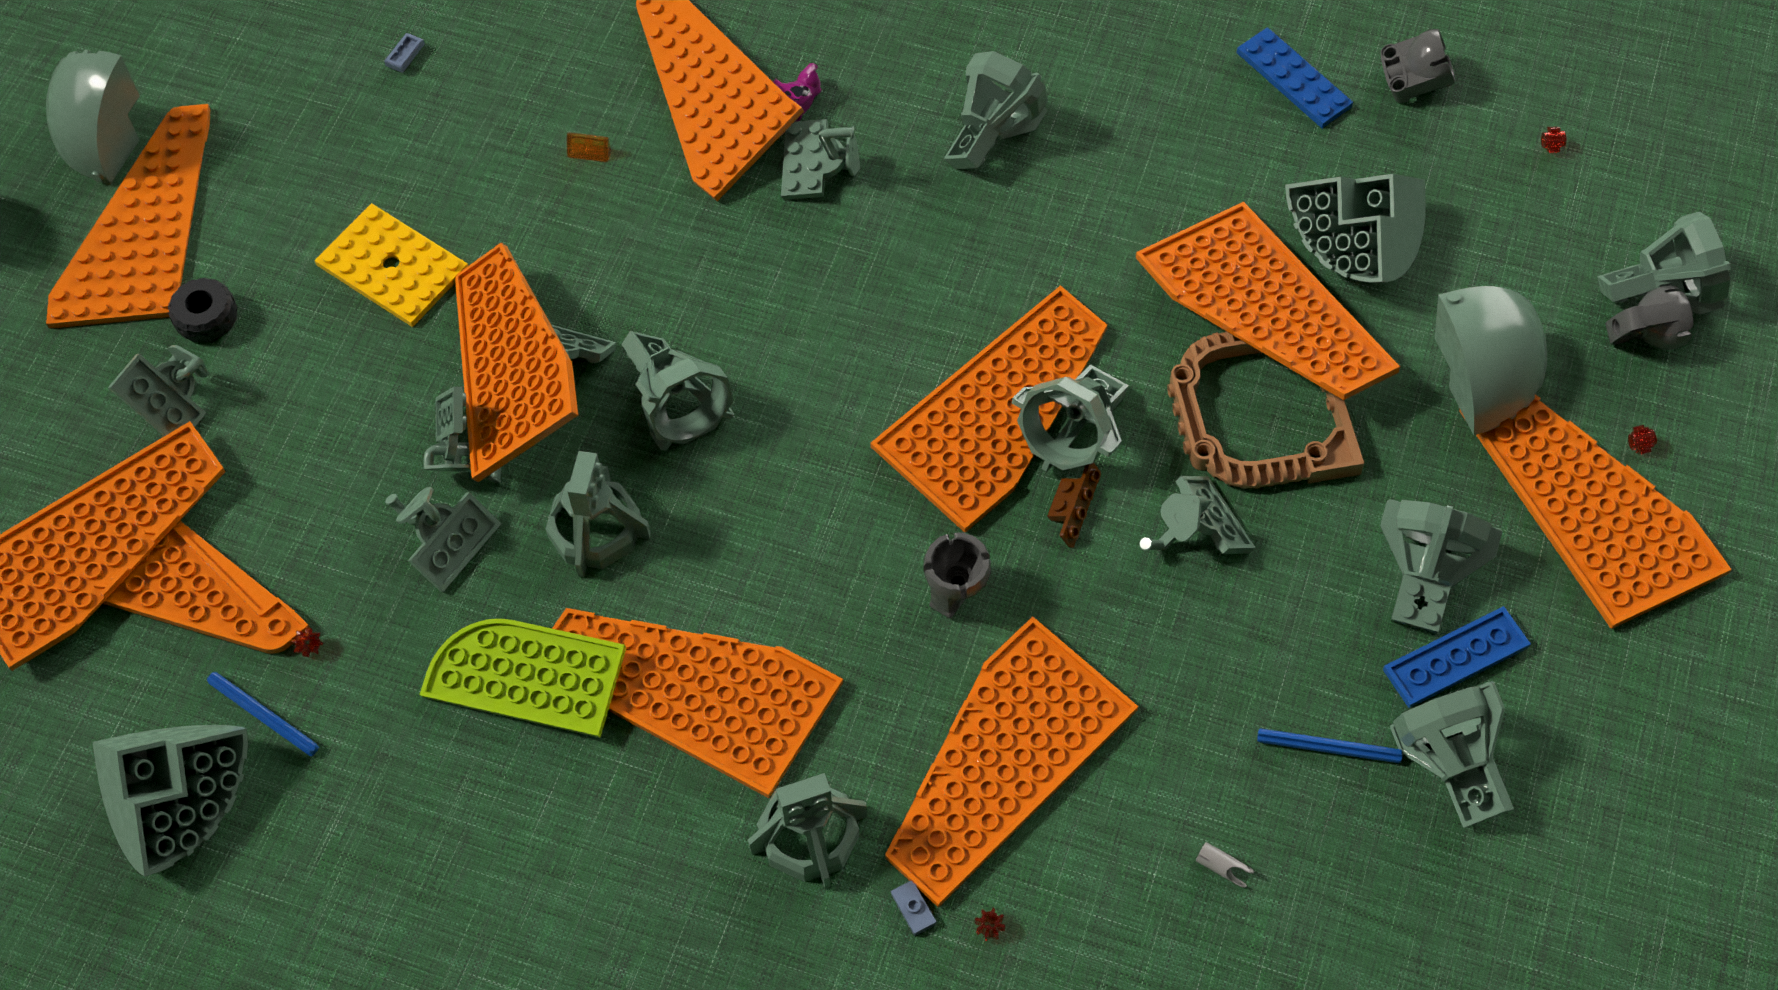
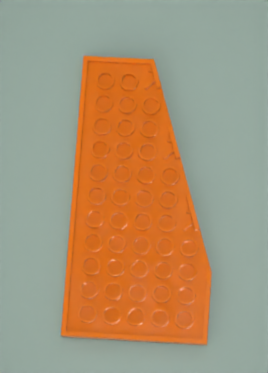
[1136,202,1400,400]
[455,243,578,482]
[870,286,1107,532]
[1459,394,1732,629]
[0,421,225,671]
[552,608,843,798]
[885,617,1138,908]

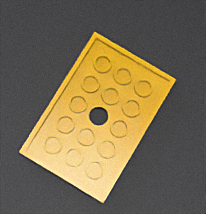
[314,203,468,327]

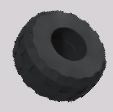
[168,278,238,342]

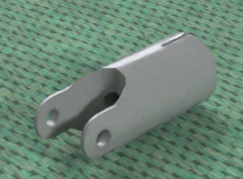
[1196,842,1254,888]

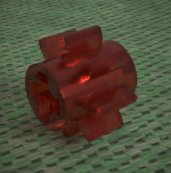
[1541,126,1567,153]
[1628,425,1657,454]
[291,627,323,657]
[975,908,1005,941]

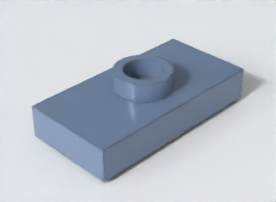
[384,33,425,73]
[891,881,936,936]

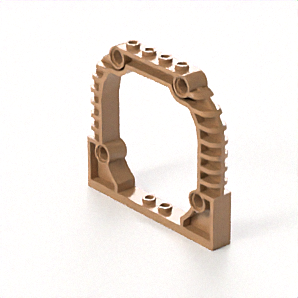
[1167,331,1364,489]

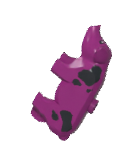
[773,63,822,135]

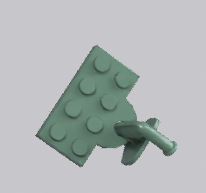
[781,119,860,200]
[551,325,617,363]
[108,345,209,436]
[424,387,502,483]
[1139,476,1255,554]
[385,487,501,592]

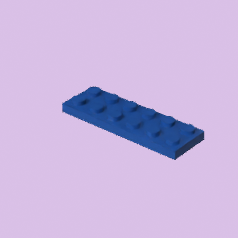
[1237,27,1353,128]
[1383,606,1531,708]

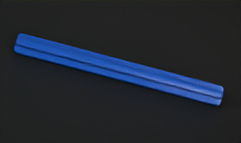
[207,672,319,756]
[1257,729,1403,763]

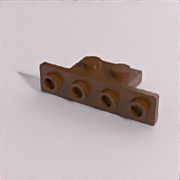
[1047,462,1101,547]

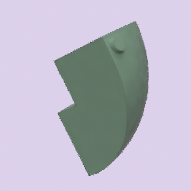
[46,50,140,184]
[1285,174,1425,282]
[1435,286,1547,435]
[93,725,248,877]

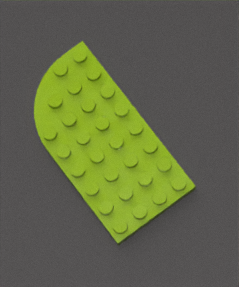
[420,619,627,738]

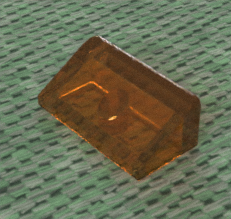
[567,132,611,162]

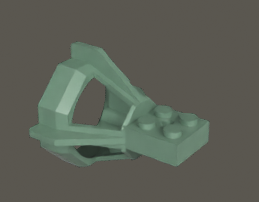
[944,51,1048,169]
[1597,212,1731,315]
[622,331,734,451]
[1011,365,1129,472]
[545,451,651,577]
[1380,499,1502,634]
[1390,681,1514,828]
[748,773,867,888]

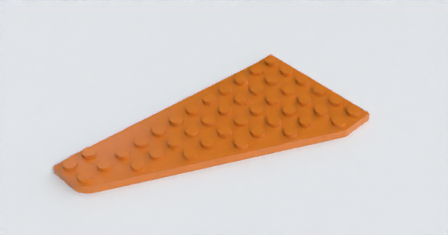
[636,0,804,201]
[46,104,210,329]
[102,521,310,654]

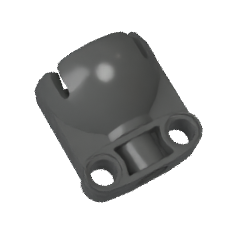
[1381,29,1455,103]
[1605,285,1693,350]
[923,533,991,619]

